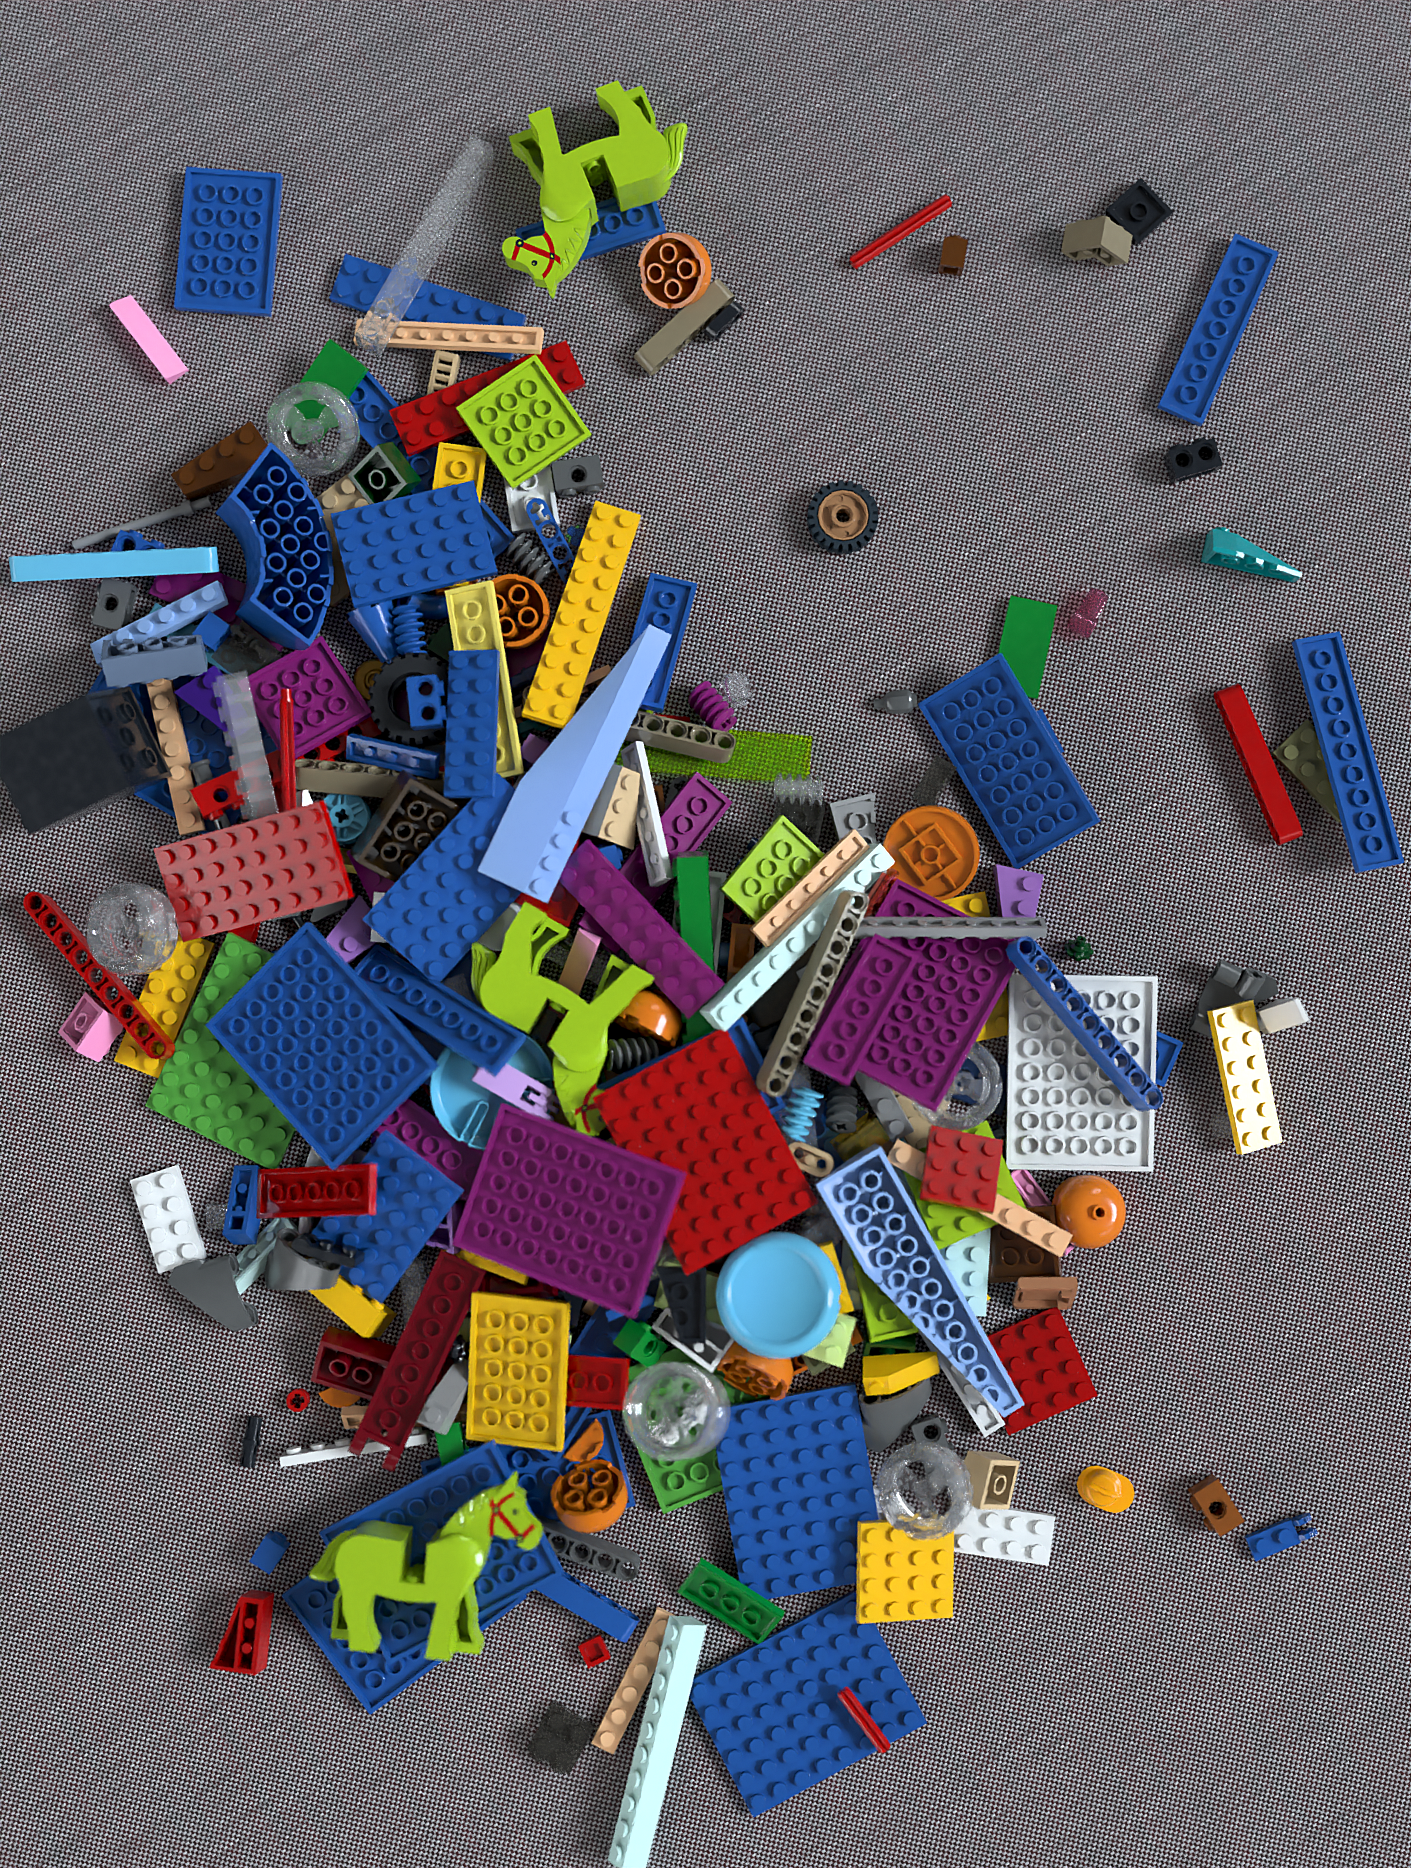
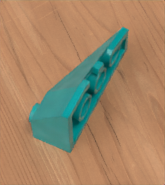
[1201,527,1302,583]

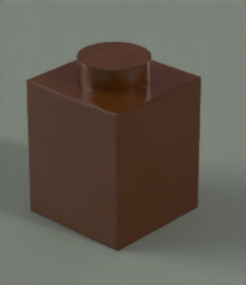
[938,235,968,276]

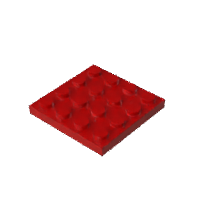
[986,1307,1098,1435]

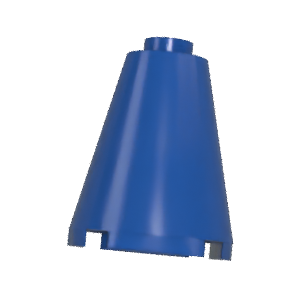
[346,600,400,664]

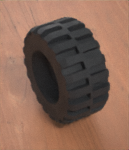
[368,652,449,749]

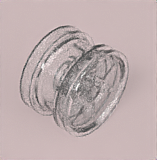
[623,1362,730,1461]

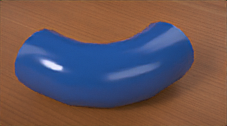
[397,593,449,620]

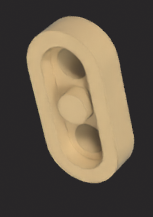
[788,1141,834,1177]

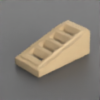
[427,350,461,395]

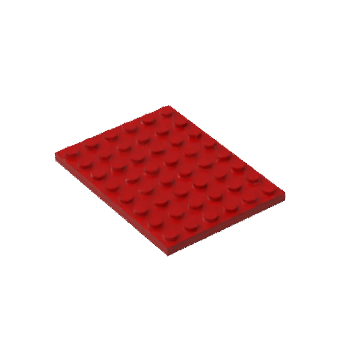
[592,1029,818,1275]

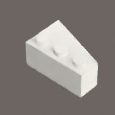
[652,1307,735,1373]

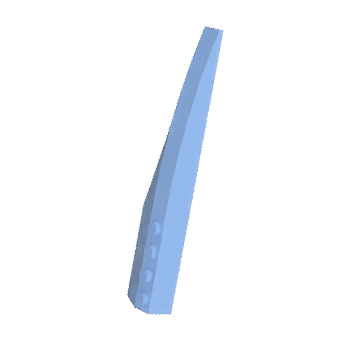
[478,624,672,903]
[815,1143,1025,1417]

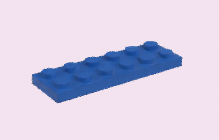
[515,198,666,277]
[629,573,697,713]
[444,650,500,798]

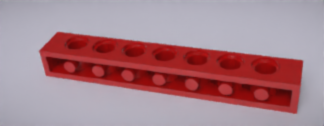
[190,717,382,821]

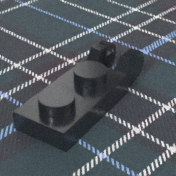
[291,1232,365,1268]

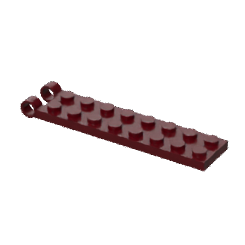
[348,1249,487,1473]

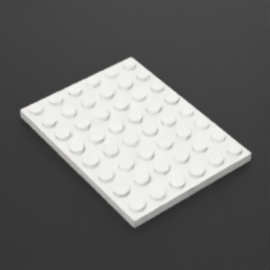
[1005,974,1158,1172]

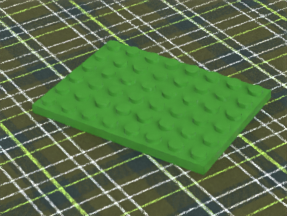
[145,932,297,1169]

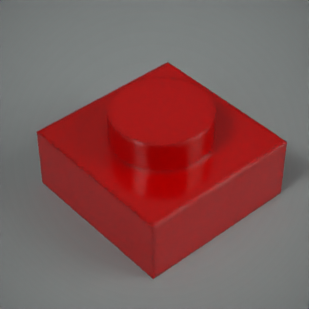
[578,1633,611,1669]

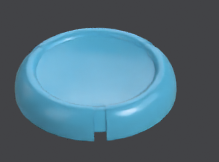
[430,1032,555,1150]
[716,1232,841,1359]

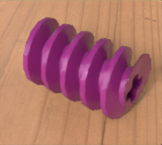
[688,681,737,732]

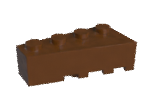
[171,421,268,502]

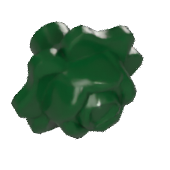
[1064,936,1094,961]

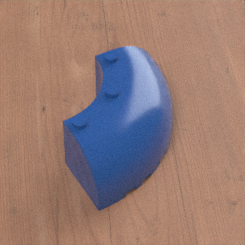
[216,442,334,650]

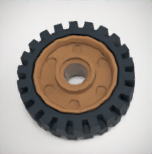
[807,480,879,555]

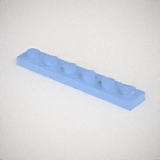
[90,580,229,668]

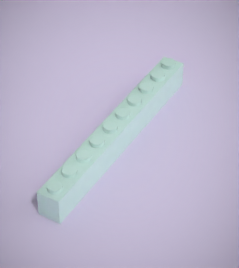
[699,843,895,1031]
[608,1616,706,1868]

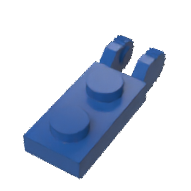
[1244,1513,1318,1561]

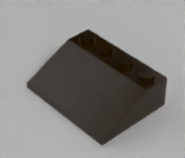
[350,769,463,883]

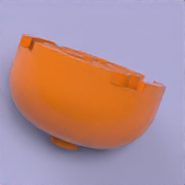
[638,232,712,309]
[492,574,550,650]
[614,989,683,1048]
[1052,1175,1126,1249]
[717,1341,793,1401]
[551,1459,628,1533]

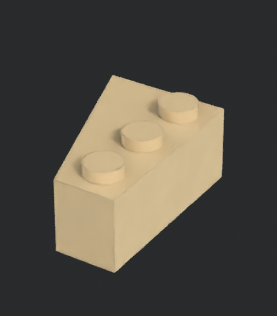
[581,764,640,850]

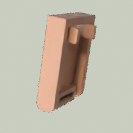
[1012,1277,1078,1310]

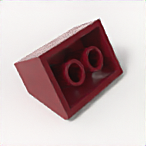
[310,1325,396,1400]

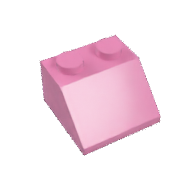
[58,992,124,1062]

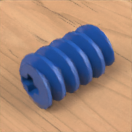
[392,605,427,657]

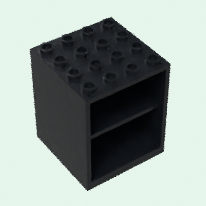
[0,686,172,835]

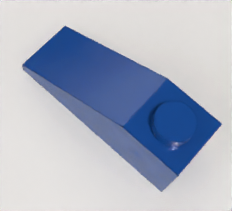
[223,1165,260,1245]

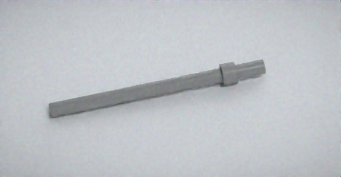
[72,496,212,550]

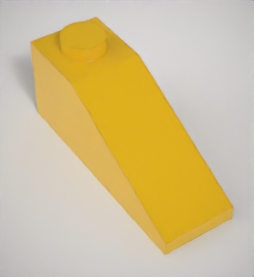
[863,1351,940,1396]

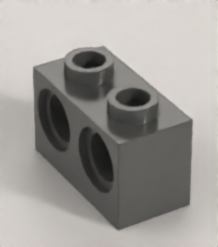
[910,1413,956,1473]

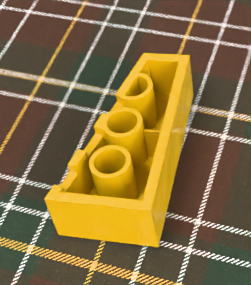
[305,1255,397,1337]

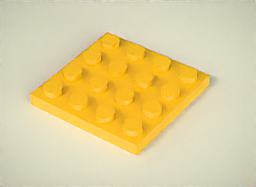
[856,1516,954,1624]

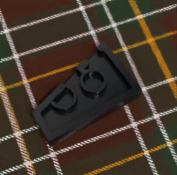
[656,1266,706,1344]

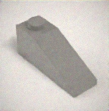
[417,1358,469,1435]

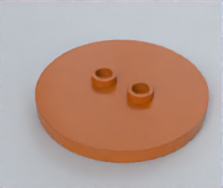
[883,805,980,901]

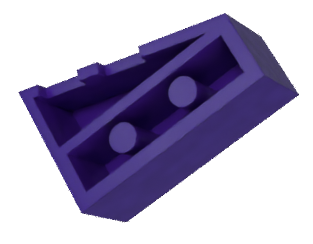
[174,665,261,743]

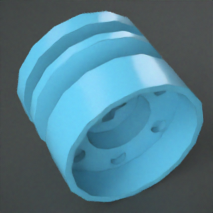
[323,793,373,846]

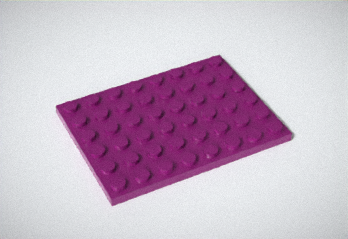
[807,879,1024,1113]
[452,1103,686,1318]

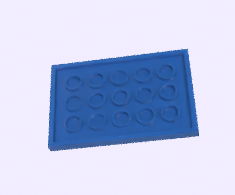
[174,167,283,317]
[331,480,498,609]
[312,1130,464,1304]

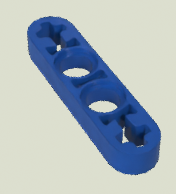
[526,498,575,584]

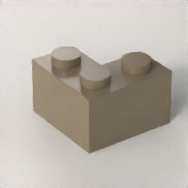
[1061,215,1133,267]

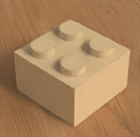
[956,1451,1020,1510]

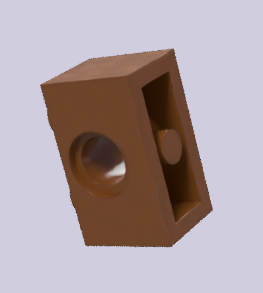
[1188,1474,1245,1537]

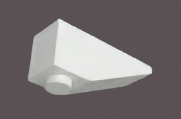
[1255,998,1310,1034]

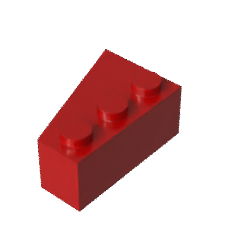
[209,1589,275,1676]

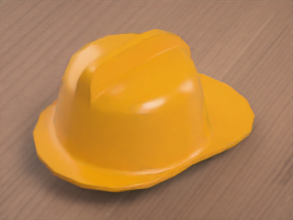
[1077,1465,1135,1513]

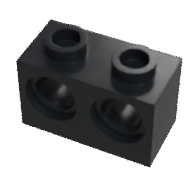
[1163,437,1223,485]

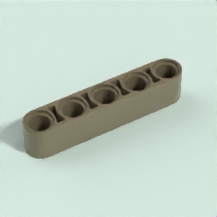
[634,279,736,376]

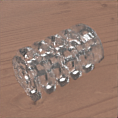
[773,772,823,806]

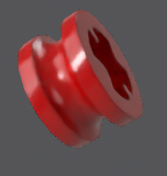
[286,1388,310,1412]

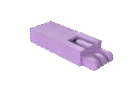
[471,1064,561,1121]

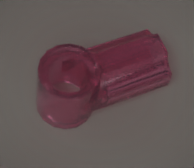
[1066,587,1109,639]

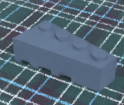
[101,635,208,688]

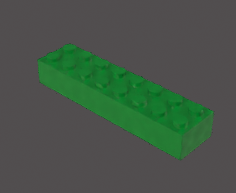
[672,850,716,1045]

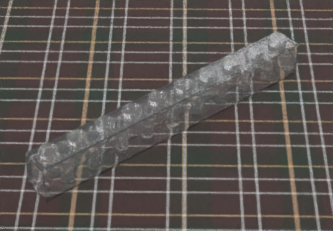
[354,134,494,357]
[212,671,301,921]

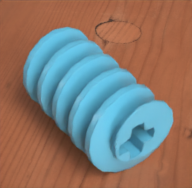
[778,1087,824,1142]

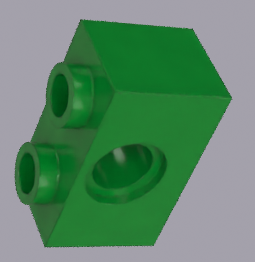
[613,1318,668,1370]

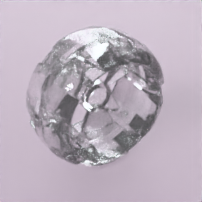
[266,381,360,477]
[86,883,178,976]
[911,1041,1002,1131]
[877,1440,973,1540]

